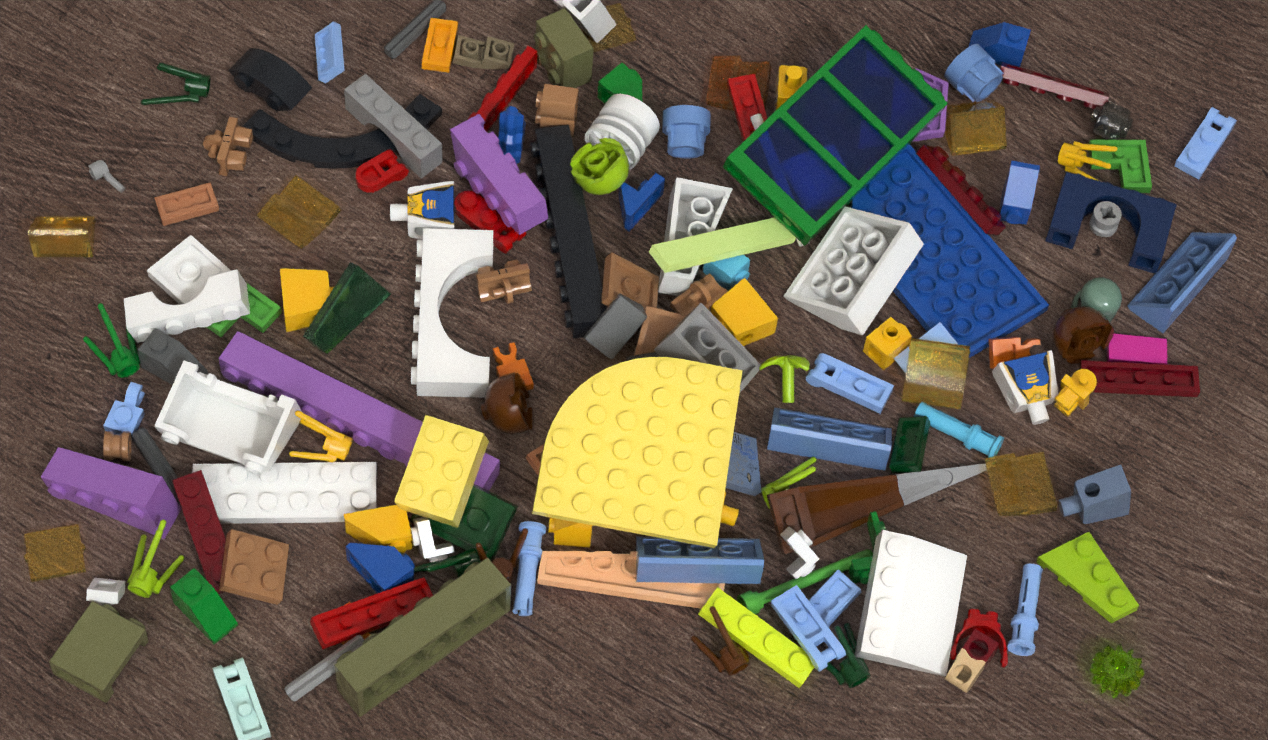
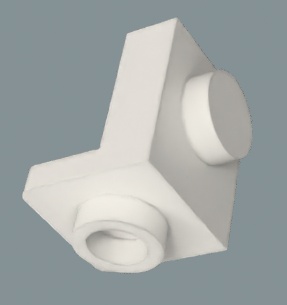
[410,517,454,562]
[780,527,819,579]

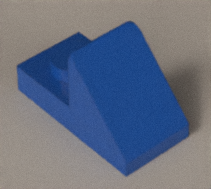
[619,173,665,232]

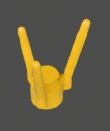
[1058,141,1118,181]
[289,411,353,462]

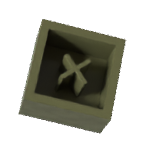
[534,8,594,88]

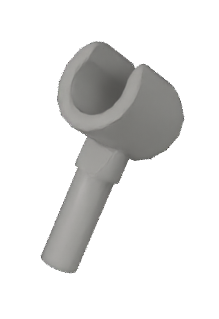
[88,160,125,193]

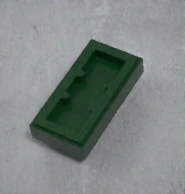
[889,416,930,473]

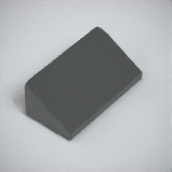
[584,293,647,359]

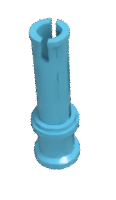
[914,402,1004,461]

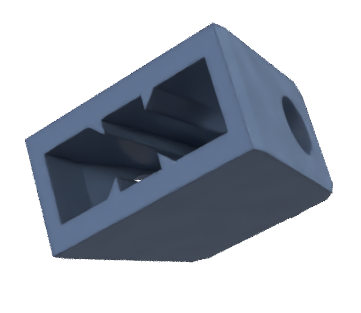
[1058,465,1131,524]

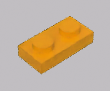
[422,18,458,73]

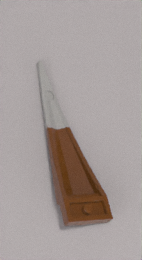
[767,462,997,554]

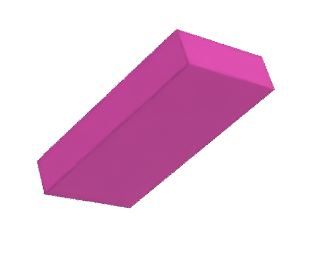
[1107,334,1167,364]

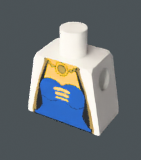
[390,181,454,239]
[992,350,1058,425]

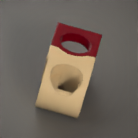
[945,629,999,693]

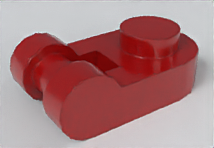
[356,149,409,193]

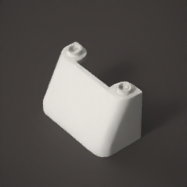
[155,361,303,475]

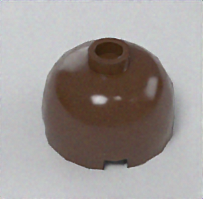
[1053,306,1114,364]
[481,372,534,434]

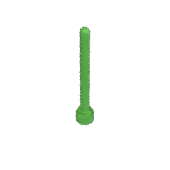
[737,549,873,615]

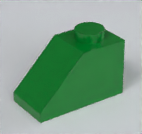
[597,63,643,104]
[170,568,238,645]

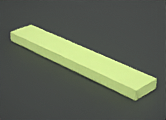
[649,217,796,273]

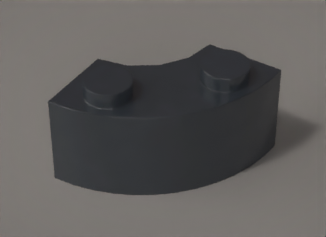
[229,48,312,112]

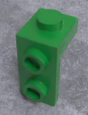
[848,511,886,584]

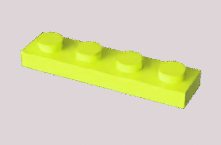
[698,587,814,688]

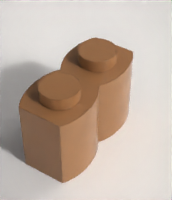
[535,84,579,137]

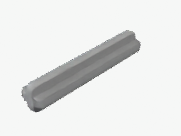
[284,635,364,701]

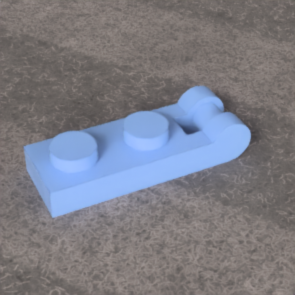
[1174,107,1237,180]
[806,353,894,414]
[771,585,846,672]

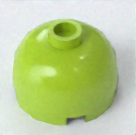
[570,138,629,195]

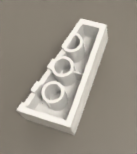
[658,177,733,296]

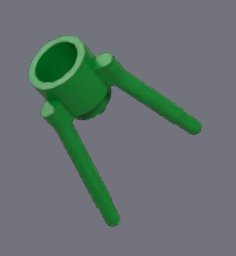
[83,303,141,378]

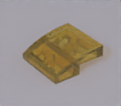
[257,175,342,249]
[902,338,970,409]
[985,452,1057,516]

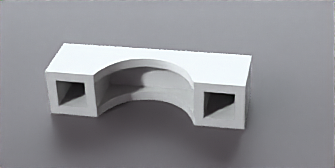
[124,269,250,343]

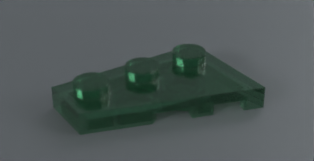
[303,262,391,354]

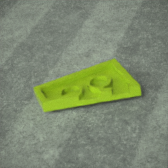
[1036,532,1139,623]

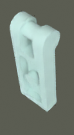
[212,657,271,740]

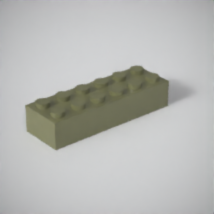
[334,558,511,717]

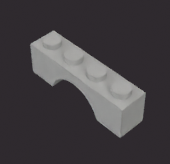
[344,74,442,178]

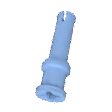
[512,521,546,616]
[1007,563,1043,656]

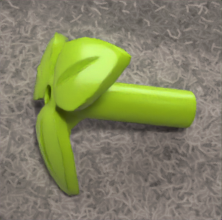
[759,355,810,403]

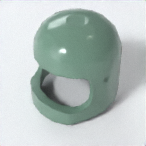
[1071,277,1122,323]

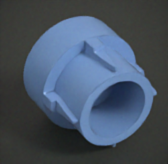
[944,44,1004,102]
[662,105,711,159]

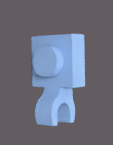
[103,382,145,440]

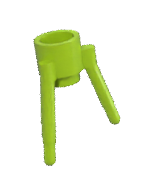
[761,457,817,509]
[127,519,185,598]

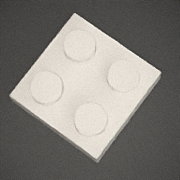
[147,235,231,305]

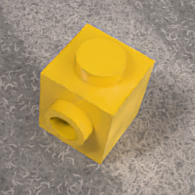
[863,317,912,370]

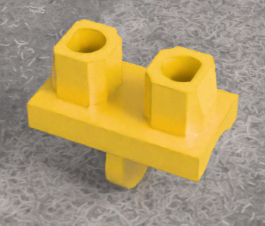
[1054,369,1097,417]

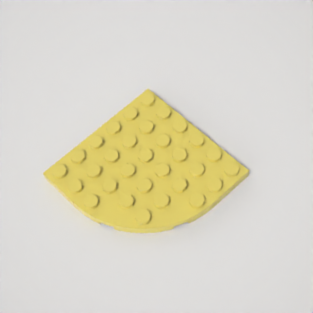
[532,357,742,548]

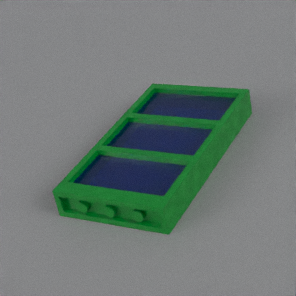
[723,25,948,246]

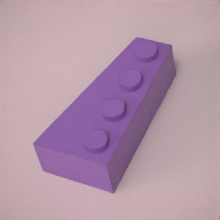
[450,114,548,235]
[41,447,181,539]

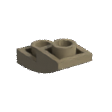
[452,35,515,69]

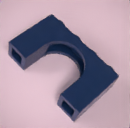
[1045,172,1177,274]

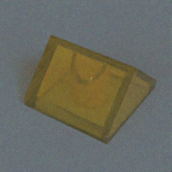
[945,100,1007,156]
[28,216,96,257]

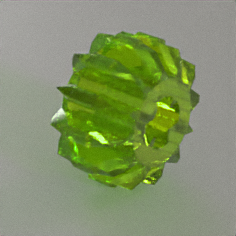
[1090,644,1144,699]

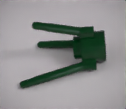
[141,63,211,105]
[414,548,480,578]
[826,623,871,688]

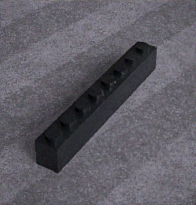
[530,125,607,339]

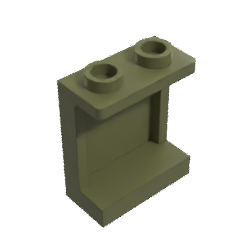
[49,601,148,703]

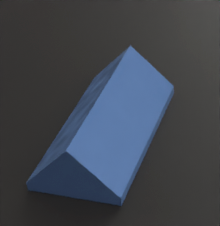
[1127,232,1237,333]
[767,408,892,471]
[636,536,764,584]

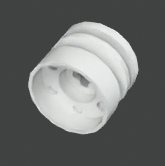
[585,93,660,169]

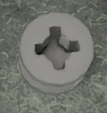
[1089,201,1122,237]

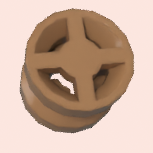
[103,431,132,462]

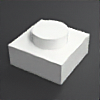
[86,577,125,606]

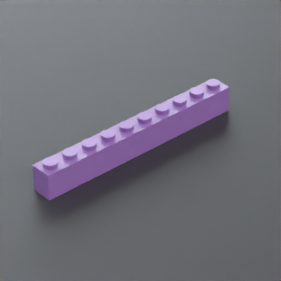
[219,331,500,491]

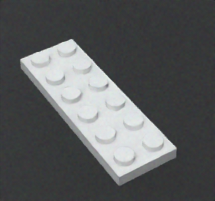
[192,462,377,524]

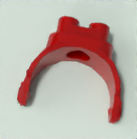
[950,609,1008,668]

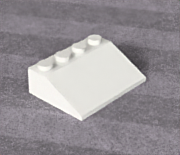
[784,206,924,335]
[855,530,967,676]

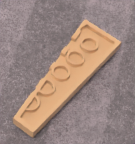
[537,551,725,609]

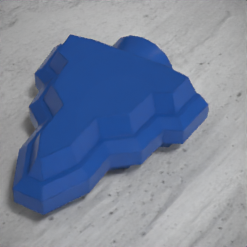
[498,106,526,164]

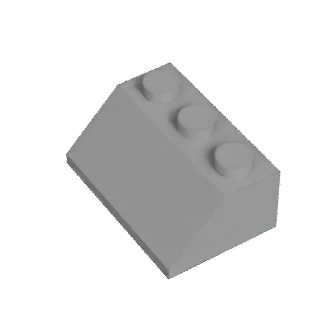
[654,303,761,394]

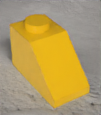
[344,505,412,554]
[548,517,593,548]

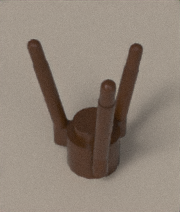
[476,528,528,583]
[691,606,750,676]

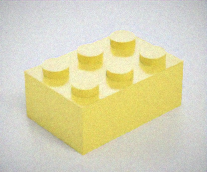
[394,415,489,528]

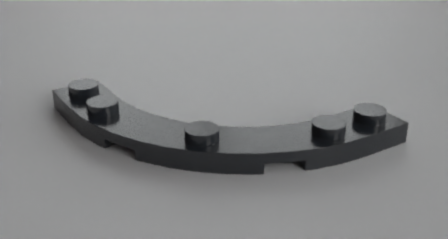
[242,94,442,169]

